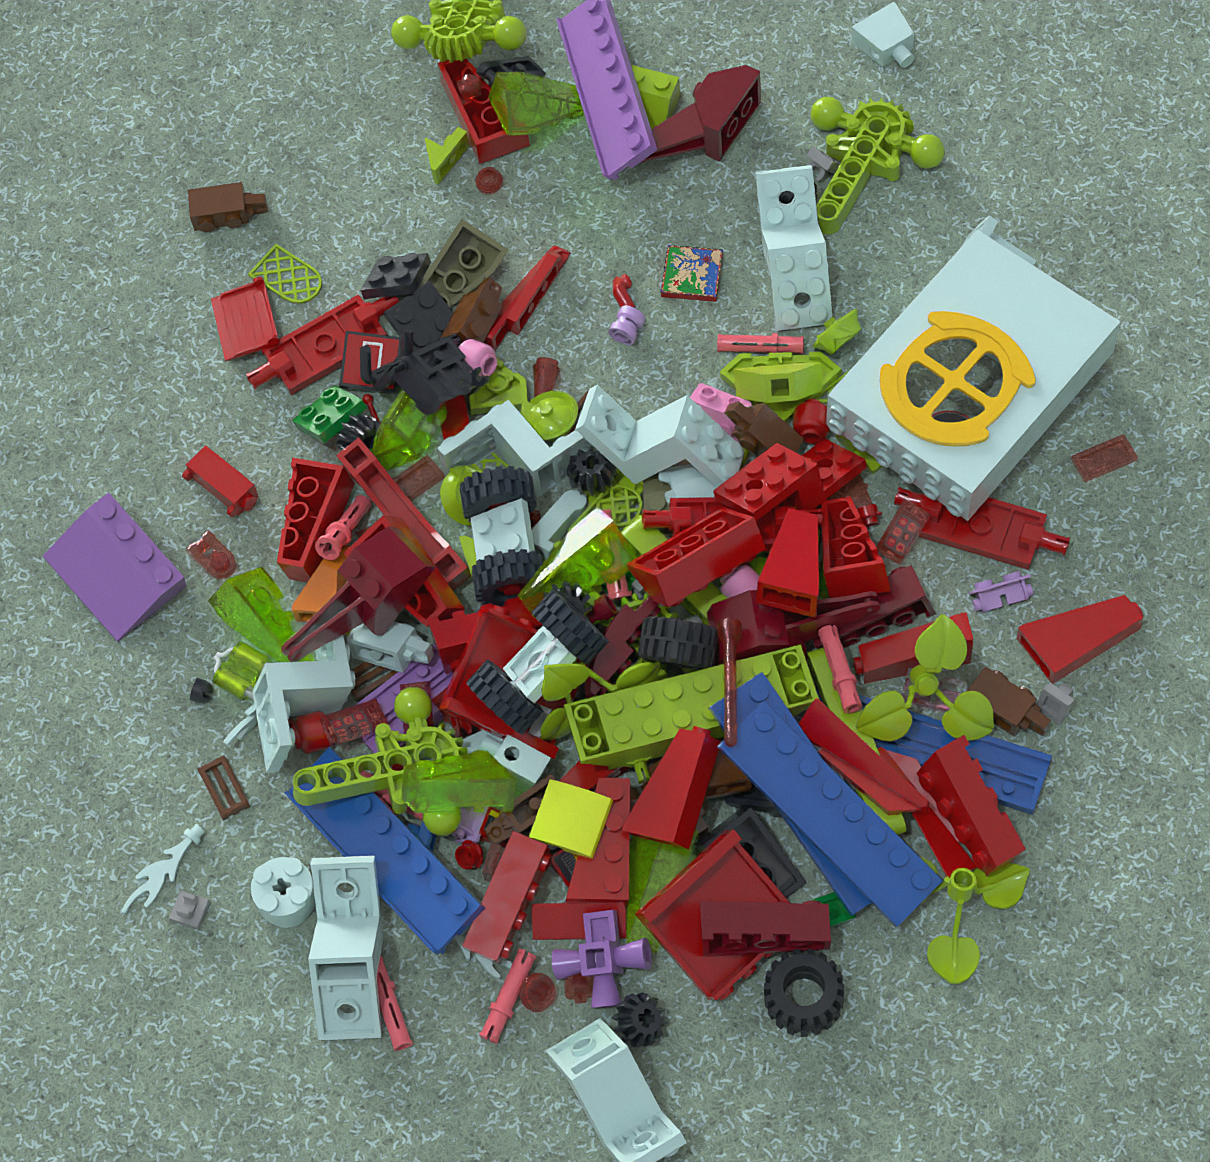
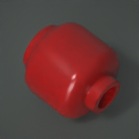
[793,399,830,444]
[291,711,335,754]

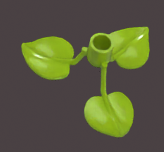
[856,614,994,741]
[540,659,661,741]
[919,856,1030,984]

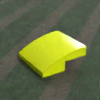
[529,779,613,859]

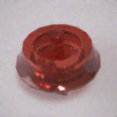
[519,973,556,1012]

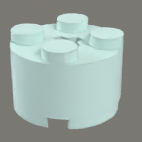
[251,857,316,928]

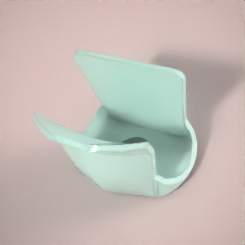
[659,464,716,505]

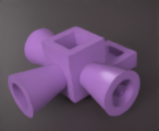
[552,910,652,1008]

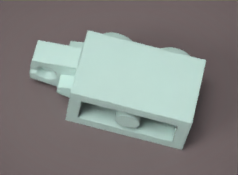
[346,622,434,673]

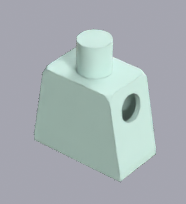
[852,2,915,68]
[478,735,551,792]

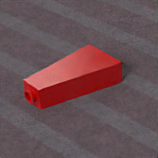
[756,508,819,617]
[1016,595,1143,684]
[853,612,974,684]
[622,726,721,850]

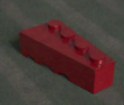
[812,565,936,649]
[700,900,831,956]

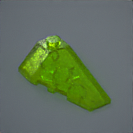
[488,71,585,135]
[517,507,638,618]
[208,566,315,663]
[627,830,698,954]

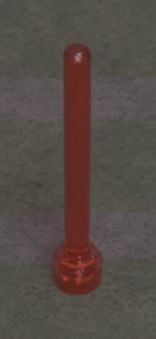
[717,618,742,747]

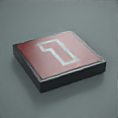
[339,331,402,394]

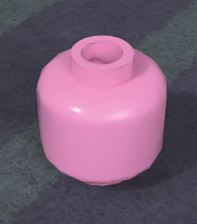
[458,339,497,377]
[720,564,760,598]

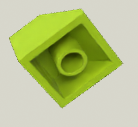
[631,65,680,129]

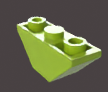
[734,362,823,403]

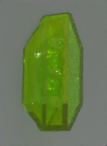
[370,389,448,471]

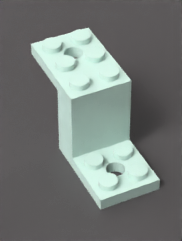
[755,165,832,331]
[575,384,745,488]
[437,400,598,498]
[252,635,355,773]
[308,856,384,1040]
[546,1018,687,1162]

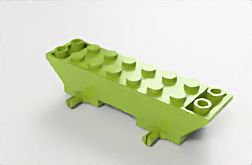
[564,645,819,784]

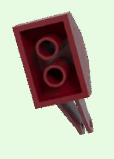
[640,65,761,163]
[281,526,436,662]
[706,590,881,666]

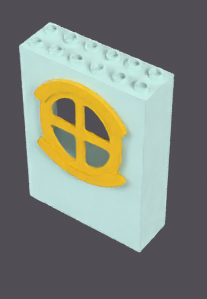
[826,229,1120,521]

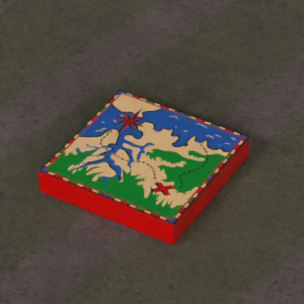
[660,245,723,302]

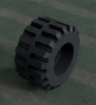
[638,616,719,670]
[764,949,844,1037]

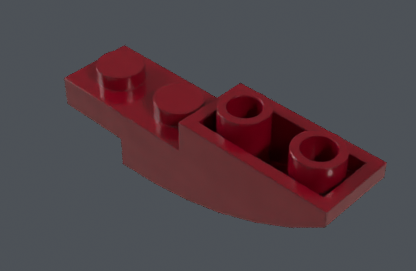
[584,596,661,699]

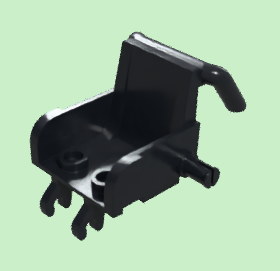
[360,325,490,415]

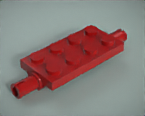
[246,294,399,395]
[894,487,1071,570]
[642,497,822,551]

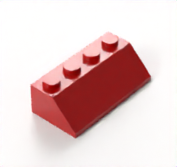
[627,507,766,607]

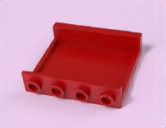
[439,605,590,759]
[635,829,790,1001]

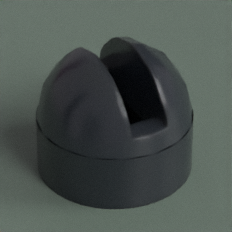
[189,678,214,703]

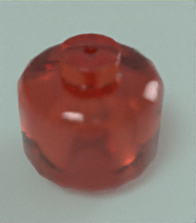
[564,973,594,1004]

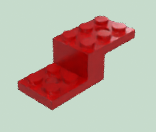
[713,438,867,521]

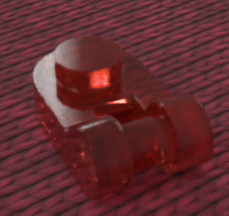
[185,530,237,579]

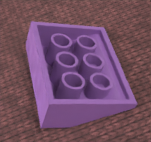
[43,492,186,642]

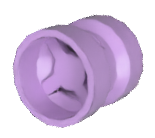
[608,306,646,345]

